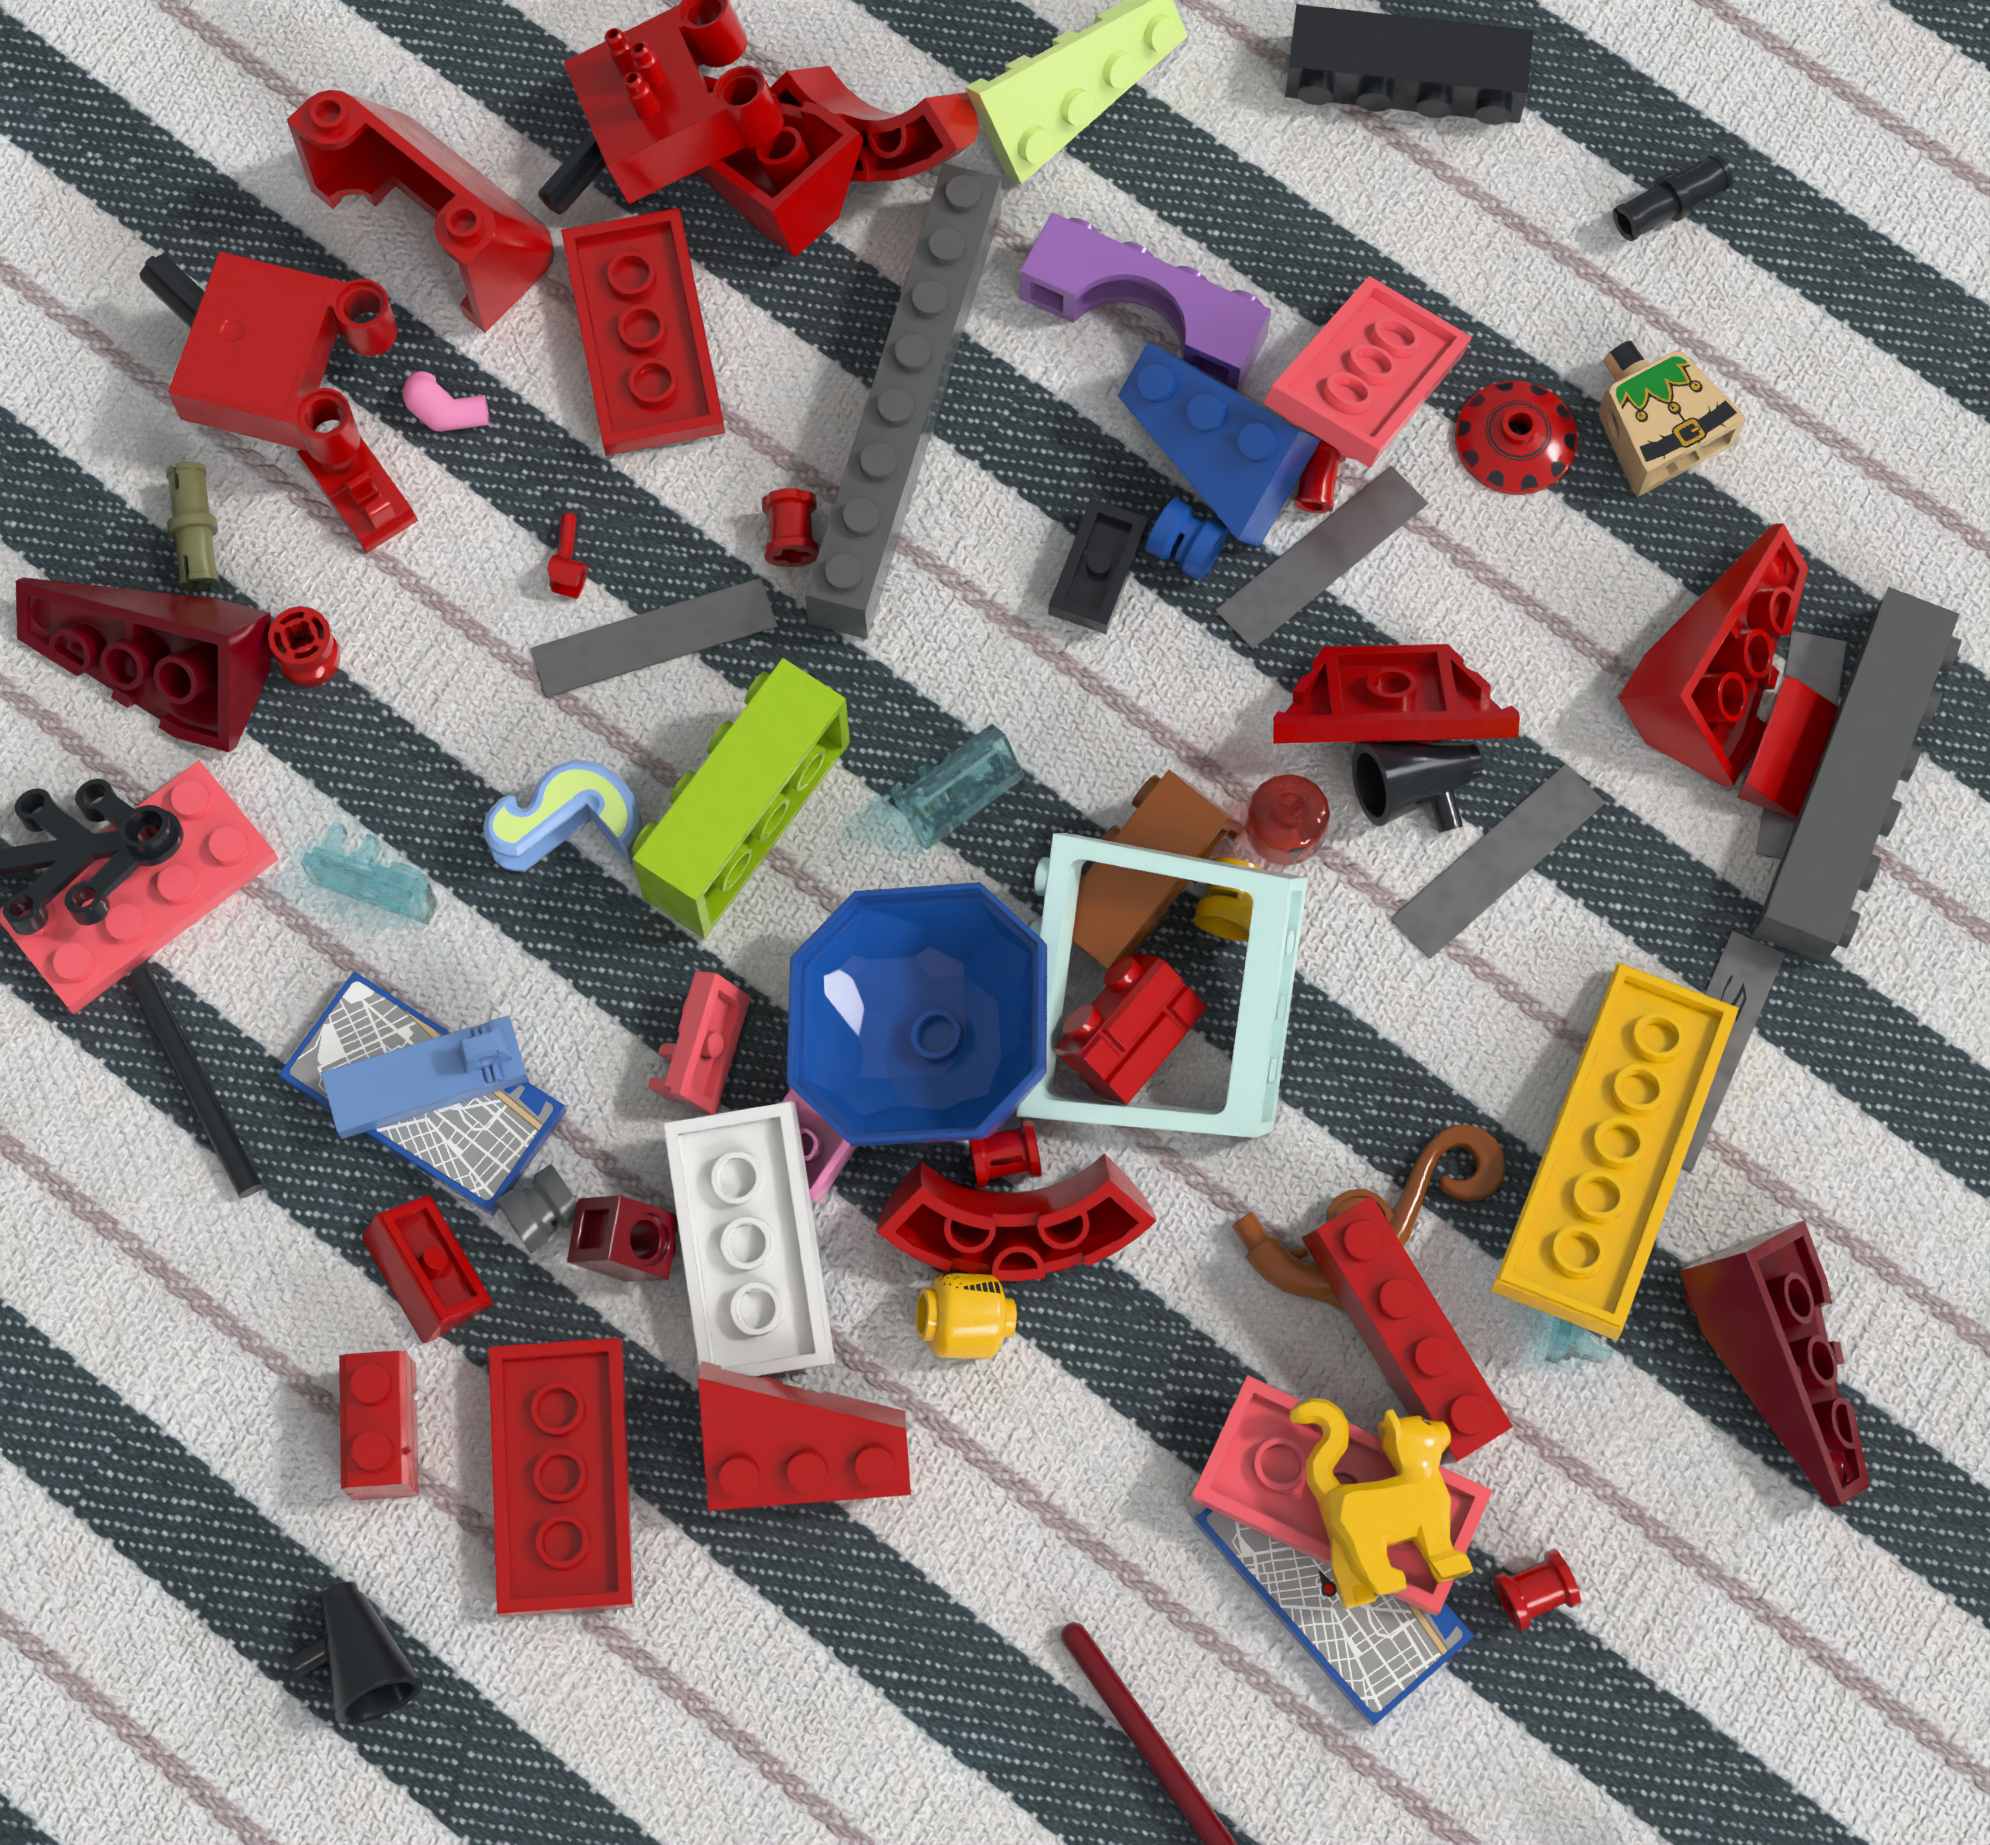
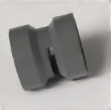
[496,1164,578,1254]

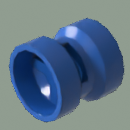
[1145,498,1229,581]

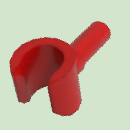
[547,513,588,599]

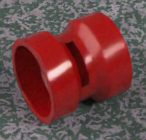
[268,606,341,687]

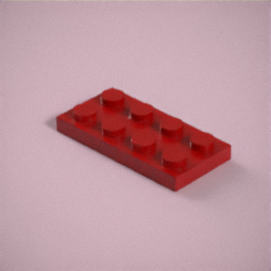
[561,208,725,456]
[488,1338,635,1617]

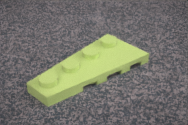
[965,0,1188,184]

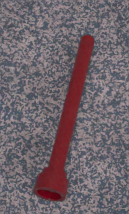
[1061,1622,1238,1845]

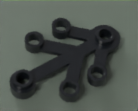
[0,779,184,935]

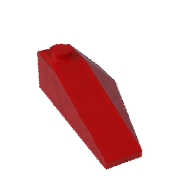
[696,75,863,258]
[1618,523,1809,786]

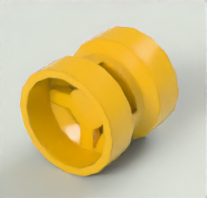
[1193,857,1264,941]

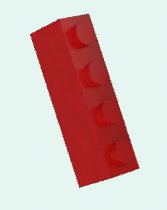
[1301,1196,1513,1465]

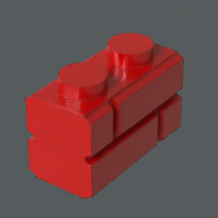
[1054,952,1207,1106]
[339,1351,419,1500]

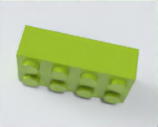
[632,658,850,939]

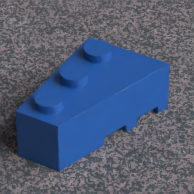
[1118,342,1321,547]

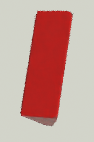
[1737,675,1838,820]
[362,1194,493,1344]

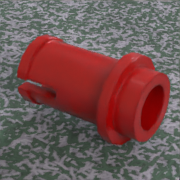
[1294,432,1346,514]

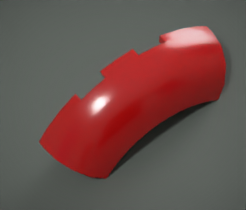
[770,66,979,183]
[876,1153,1157,1281]

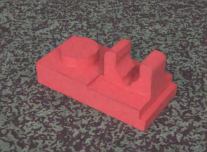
[648,971,751,1116]

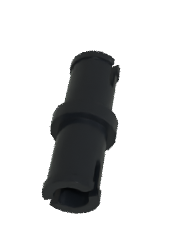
[1613,153,1733,242]

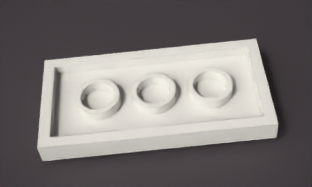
[663,1101,835,1377]

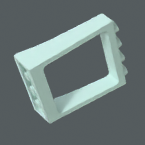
[1016,833,1308,1138]

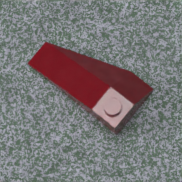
[15,577,271,753]
[1679,1220,1870,1508]

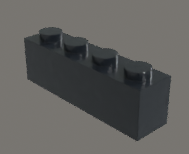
[1285,4,1533,125]

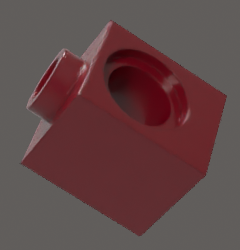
[567,1195,678,1282]

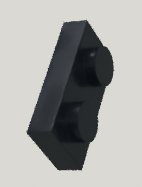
[1048,498,1149,635]

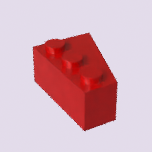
[698,1361,911,1511]

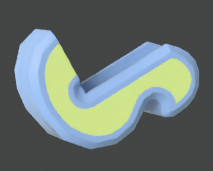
[483,759,644,872]

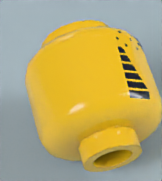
[915,1273,1017,1359]

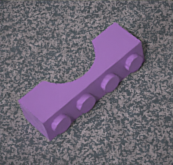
[1019,212,1272,392]

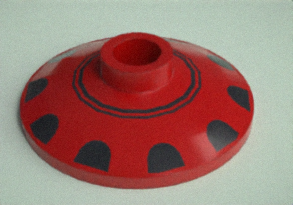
[1455,381,1577,495]

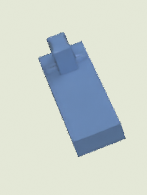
[321,1015,529,1139]

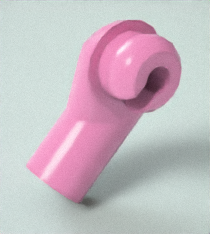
[402,371,490,432]

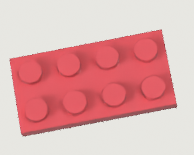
[1263,276,1472,468]
[0,760,279,1015]
[1190,1375,1493,1616]

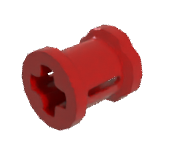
[762,488,819,567]
[968,1119,1042,1188]
[1493,1548,1582,1632]

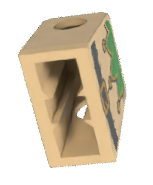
[1598,341,1746,497]

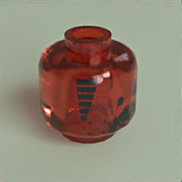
[1245,774,1330,866]

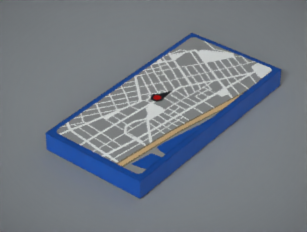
[279,971,567,1216]
[1193,1508,1474,1727]

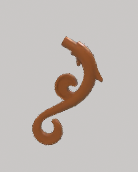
[1232,1125,1506,1312]

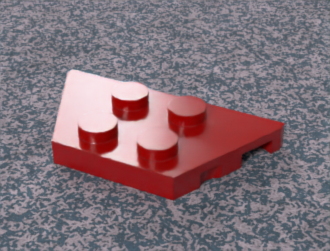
[1273,644,1520,744]

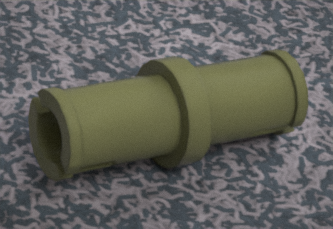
[166,462,220,592]

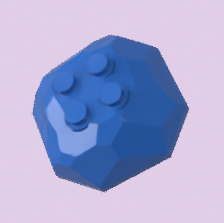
[787,882,1047,1147]

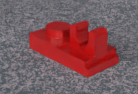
[297,427,418,554]

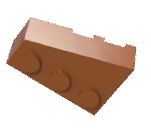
[1072,769,1246,969]

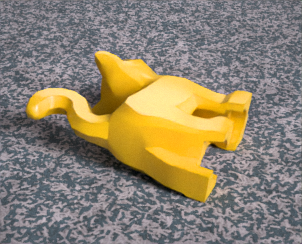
[1290,1398,1473,1610]

